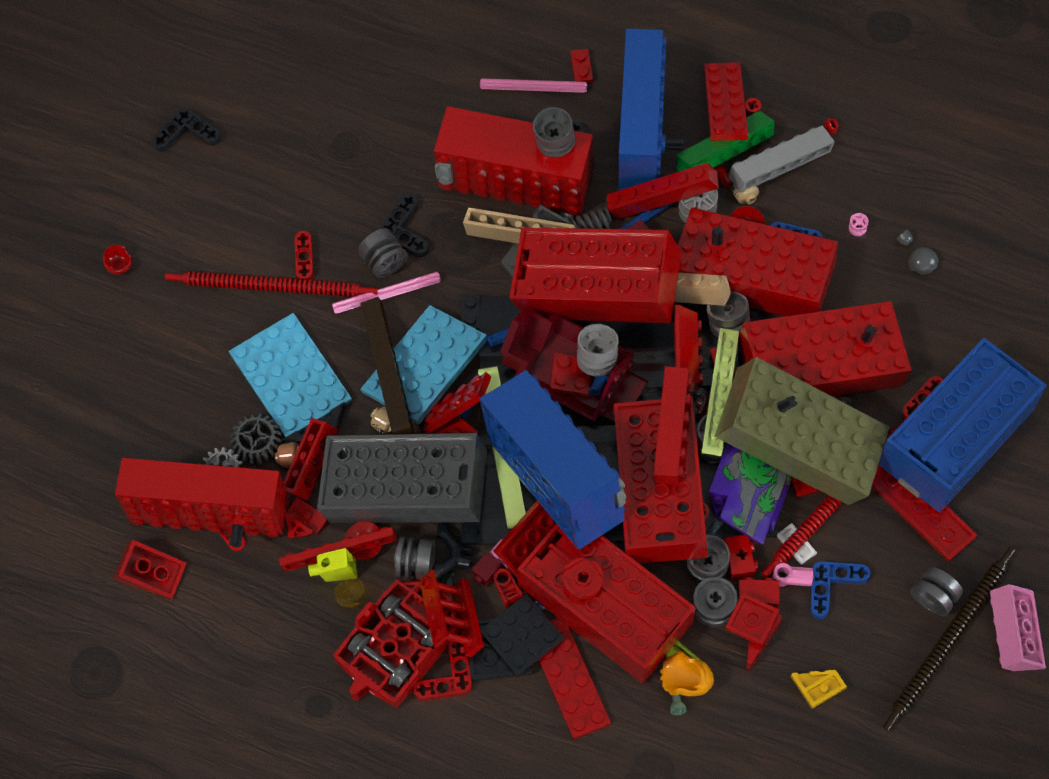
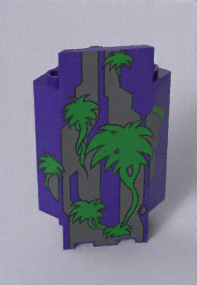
[709,443,792,544]

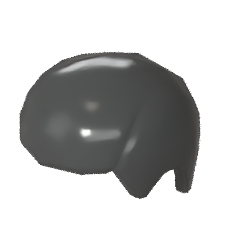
[907,247,939,275]

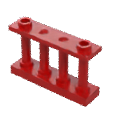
[420,569,484,657]

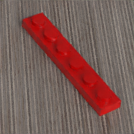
[279,527,398,572]

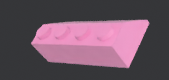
[990,584,1046,671]

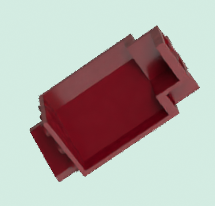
[500,308,648,422]

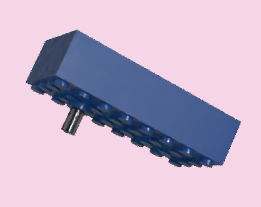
[619,29,684,191]

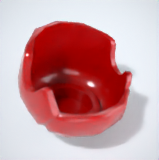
[103,245,131,275]

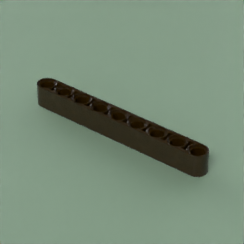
[361,296,415,435]

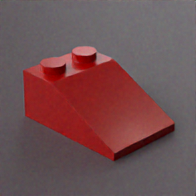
[113,540,187,599]

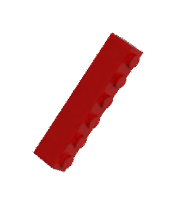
[607,163,719,220]
[653,366,693,485]

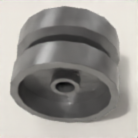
[707,291,751,337]
[910,566,963,616]
[692,577,738,627]

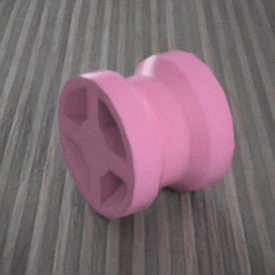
[848,213,869,236]

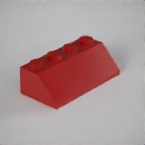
[674,305,703,391]

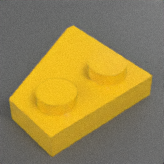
[791,670,847,709]

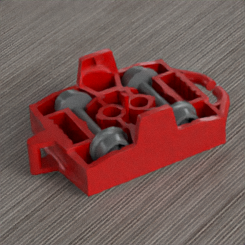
[333,579,460,708]

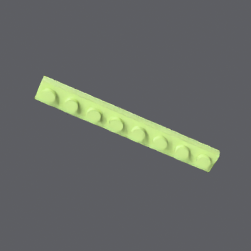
[701,328,739,456]

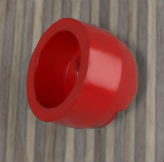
[824,118,839,134]

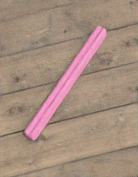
[480,78,587,93]
[332,272,441,314]

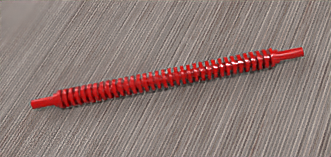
[165,271,378,297]
[761,416,908,578]

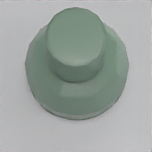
[670,694,687,715]

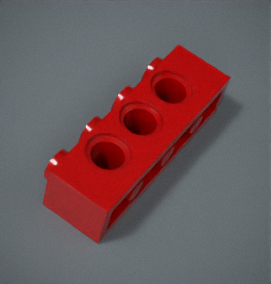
[283,418,339,501]

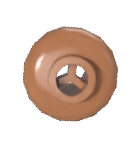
[275,442,299,469]

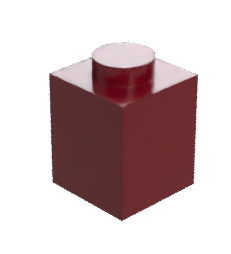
[471,552,503,588]

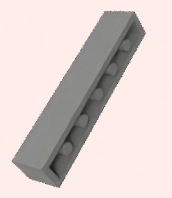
[728,125,835,193]

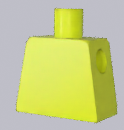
[308,548,358,582]

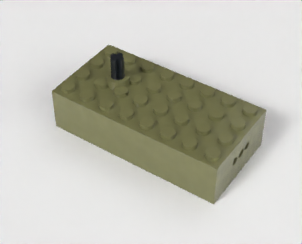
[714,357,890,505]

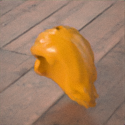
[660,651,714,696]

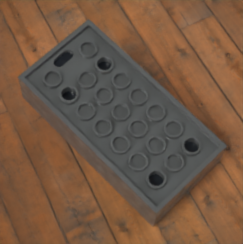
[317,433,487,523]

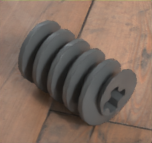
[570,207,612,229]

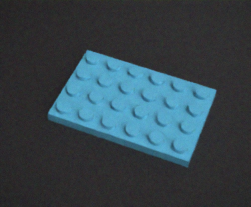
[360,305,488,425]
[229,313,353,437]

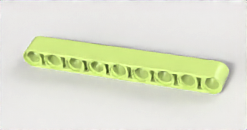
[478,366,526,529]

